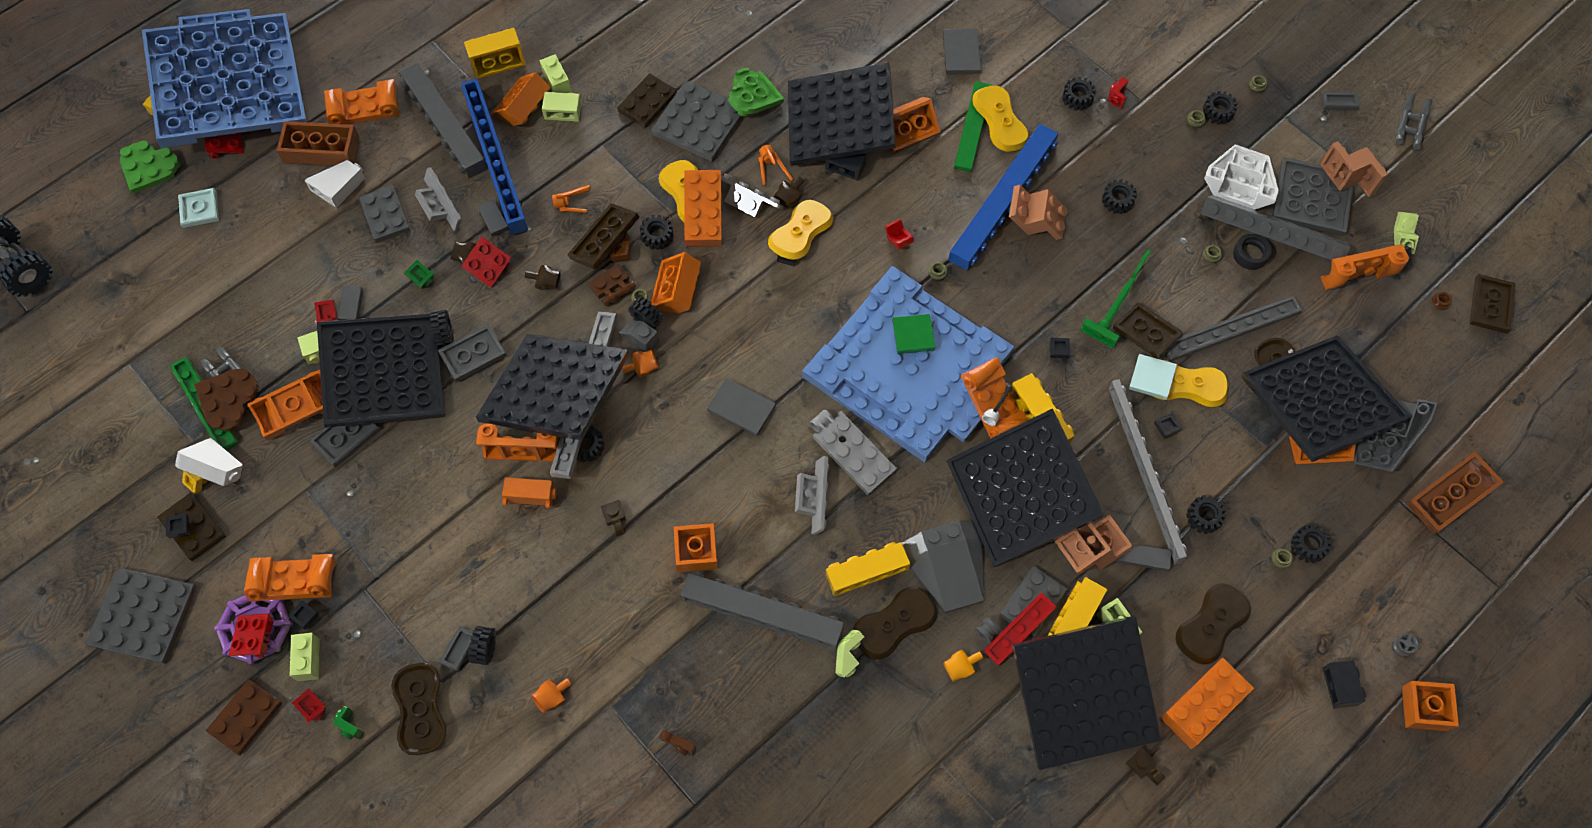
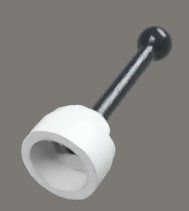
[982,385,1013,426]

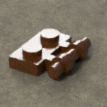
[588,264,636,306]

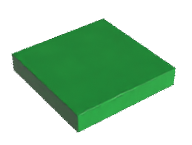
[892,314,935,354]

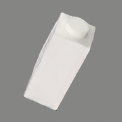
[305,160,366,208]
[175,438,243,486]

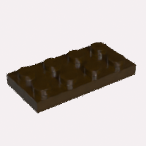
[567,203,640,270]

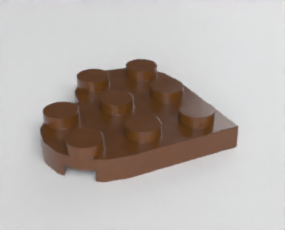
[194,368,259,432]

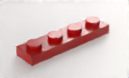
[984,592,1056,666]

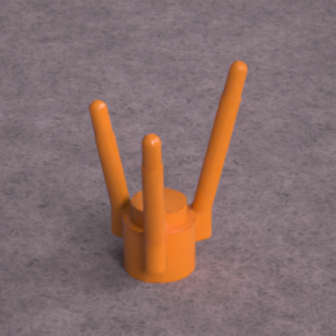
[758,145,793,185]
[552,185,590,213]

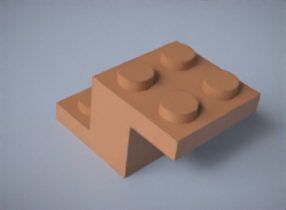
[1320,141,1388,197]
[1009,185,1067,240]
[1055,515,1134,575]

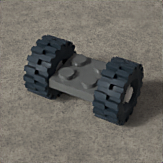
[0,215,53,297]

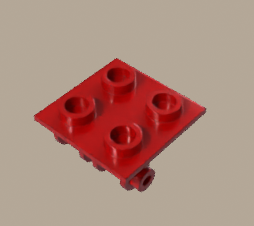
[204,132,244,159]
[461,236,512,288]
[229,613,274,658]

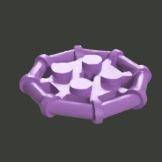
[214,595,293,665]

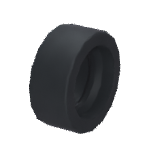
[1233,234,1272,270]

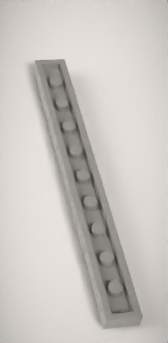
[550,311,617,479]
[1108,379,1187,565]

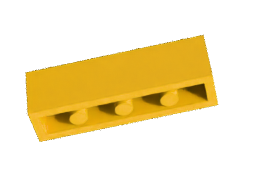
[826,542,910,597]

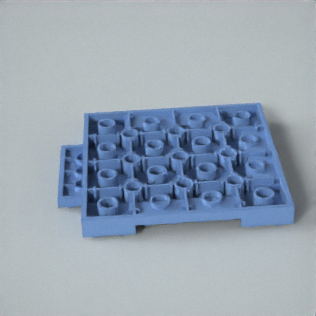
[142,9,307,148]
[802,266,1014,463]

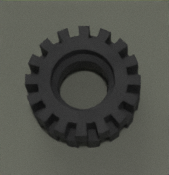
[1062,77,1096,111]
[1203,91,1238,125]
[1102,179,1137,214]
[640,215,674,250]
[628,297,664,330]
[430,310,454,346]
[576,425,604,462]
[1186,495,1226,534]
[1291,524,1332,563]
[468,626,496,665]

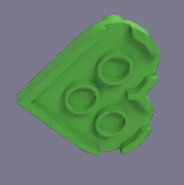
[728,68,785,116]
[120,141,180,194]

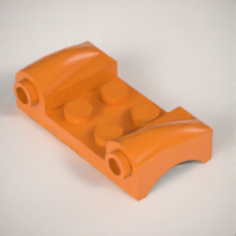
[324,79,400,125]
[1320,244,1409,290]
[960,357,1028,439]
[247,369,323,441]
[476,424,560,462]
[244,554,336,601]

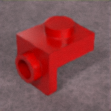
[1107,77,1128,109]
[885,219,914,250]
[314,299,338,324]
[292,688,326,723]

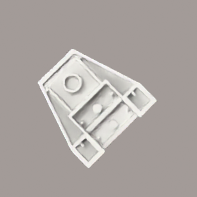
[1204,144,1278,210]

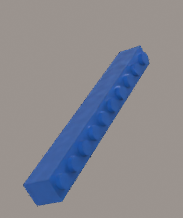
[460,78,528,235]
[948,124,1058,271]

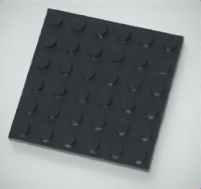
[788,62,896,166]
[317,314,445,428]
[476,334,629,441]
[1241,335,1411,462]
[946,408,1105,567]
[1012,616,1161,770]

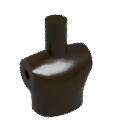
[774,177,804,208]
[451,241,476,265]
[525,265,561,290]

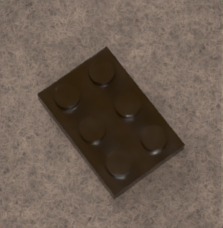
[617,73,677,128]
[1470,274,1516,334]
[1113,302,1183,359]
[157,492,226,561]

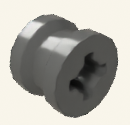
[975,618,1001,644]
[1392,633,1419,657]

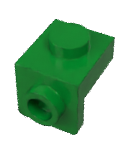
[404,260,435,289]
[333,706,364,740]

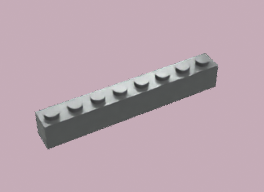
[400,63,487,178]
[1201,194,1350,260]
[680,573,844,651]

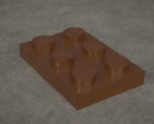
[206,679,282,756]

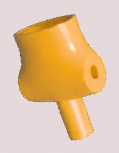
[943,650,983,682]

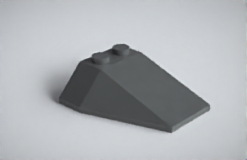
[902,521,984,613]

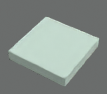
[178,188,219,228]
[1129,354,1177,400]

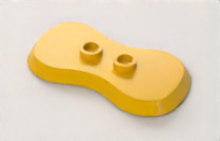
[972,86,1029,152]
[659,160,698,222]
[768,200,834,260]
[1153,360,1229,407]

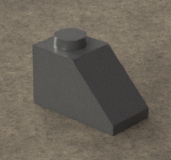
[619,320,659,352]

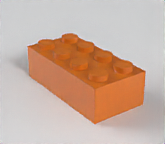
[684,170,722,247]
[1160,657,1254,749]

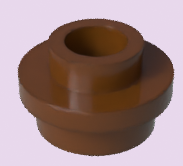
[1432,292,1452,310]

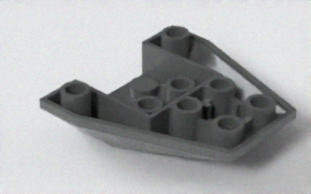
[1354,399,1439,473]

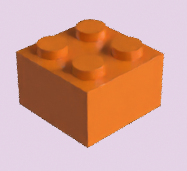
[674,523,718,572]
[1402,681,1459,731]

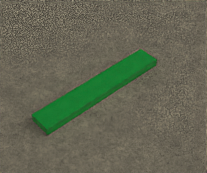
[954,81,992,172]
[170,356,239,451]

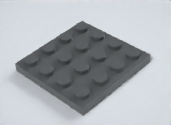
[651,80,742,162]
[1272,157,1353,236]
[85,568,197,664]

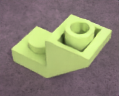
[1394,212,1419,254]
[835,630,864,677]

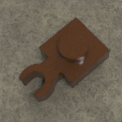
[610,233,632,262]
[659,730,696,756]

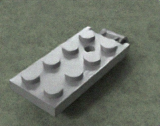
[810,410,897,495]

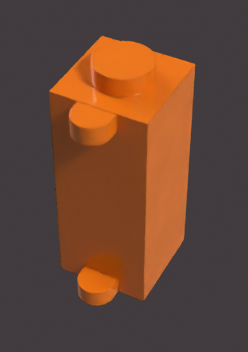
[502,477,557,508]

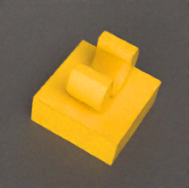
[182,470,208,494]

